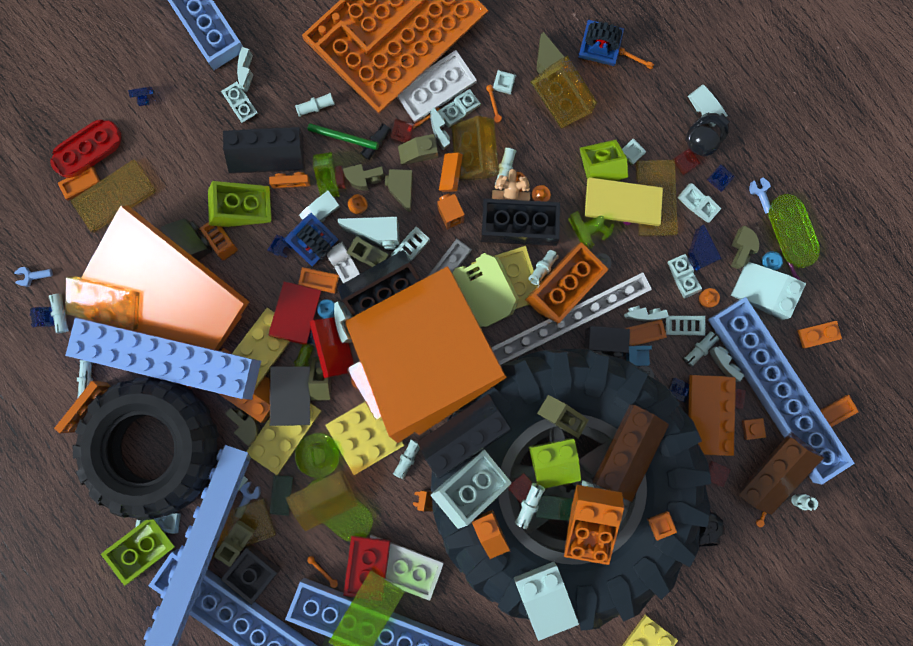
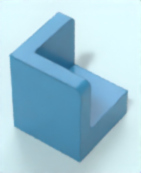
[626,346,652,366]

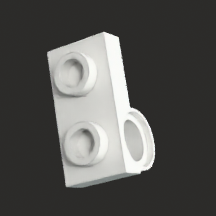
[327,242,360,283]

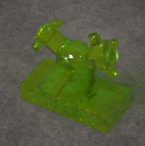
[568,211,614,250]

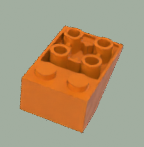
[564,485,624,565]

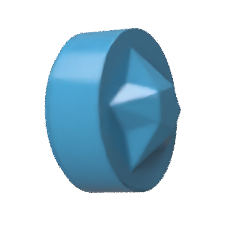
[762,251,783,271]
[317,299,334,319]

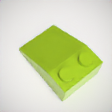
[208,181,271,227]
[101,519,175,586]

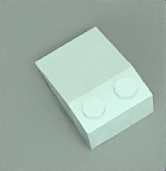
[338,217,400,250]
[731,262,806,320]
[431,450,512,529]
[514,562,579,641]

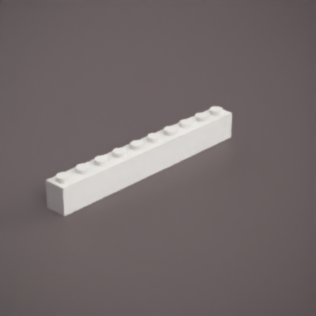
[492,273,652,365]

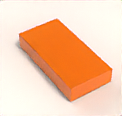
[439,152,463,192]
[58,166,102,201]
[298,267,340,294]
[624,319,667,346]
[820,395,859,427]

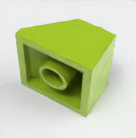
[580,140,628,181]
[529,438,581,488]

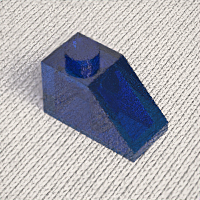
[688,225,721,271]

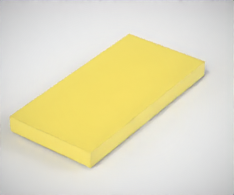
[585,178,663,226]

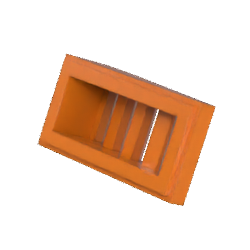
[199,222,238,260]

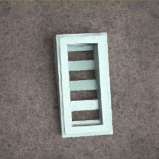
[391,226,430,261]
[666,316,705,336]

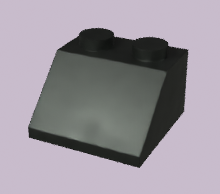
[161,218,212,261]

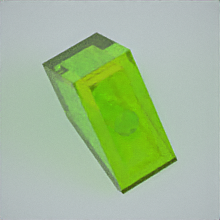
[313,152,339,197]

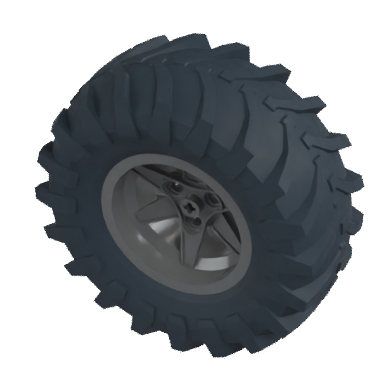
[431,349,711,631]

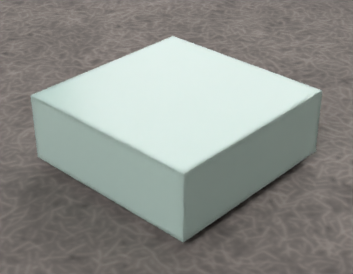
[493,70,516,95]
[622,138,646,166]

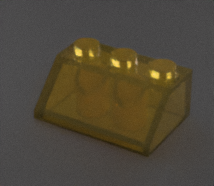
[530,56,598,128]
[451,116,499,181]
[286,470,358,531]

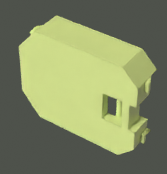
[453,253,519,327]

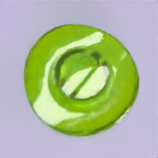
[295,433,340,478]

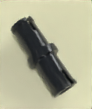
[360,123,392,161]

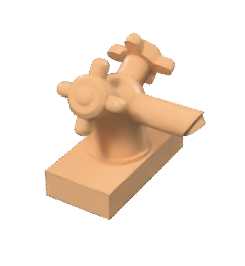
[492,169,530,201]

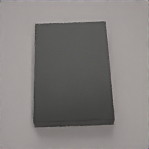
[270,367,310,426]

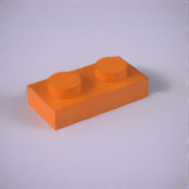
[269,172,311,189]
[797,321,842,349]

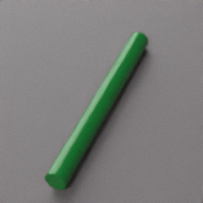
[307,123,379,150]

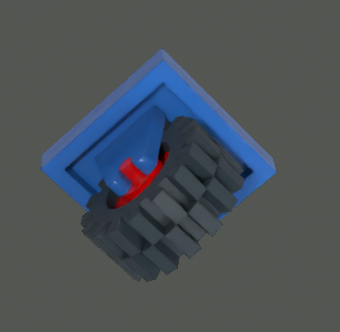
[578,20,624,66]
[284,212,338,266]

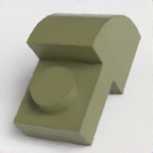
[343,164,385,191]
[731,226,759,269]
[346,236,388,267]
[225,408,260,446]
[214,520,255,567]

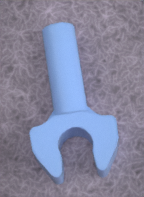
[749,178,773,214]
[14,267,53,287]
[235,481,261,518]

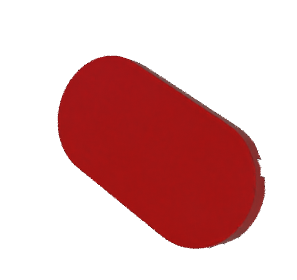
[50,119,121,178]

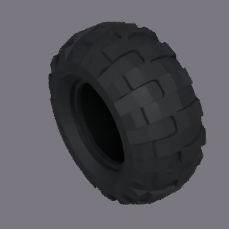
[73,377,219,520]

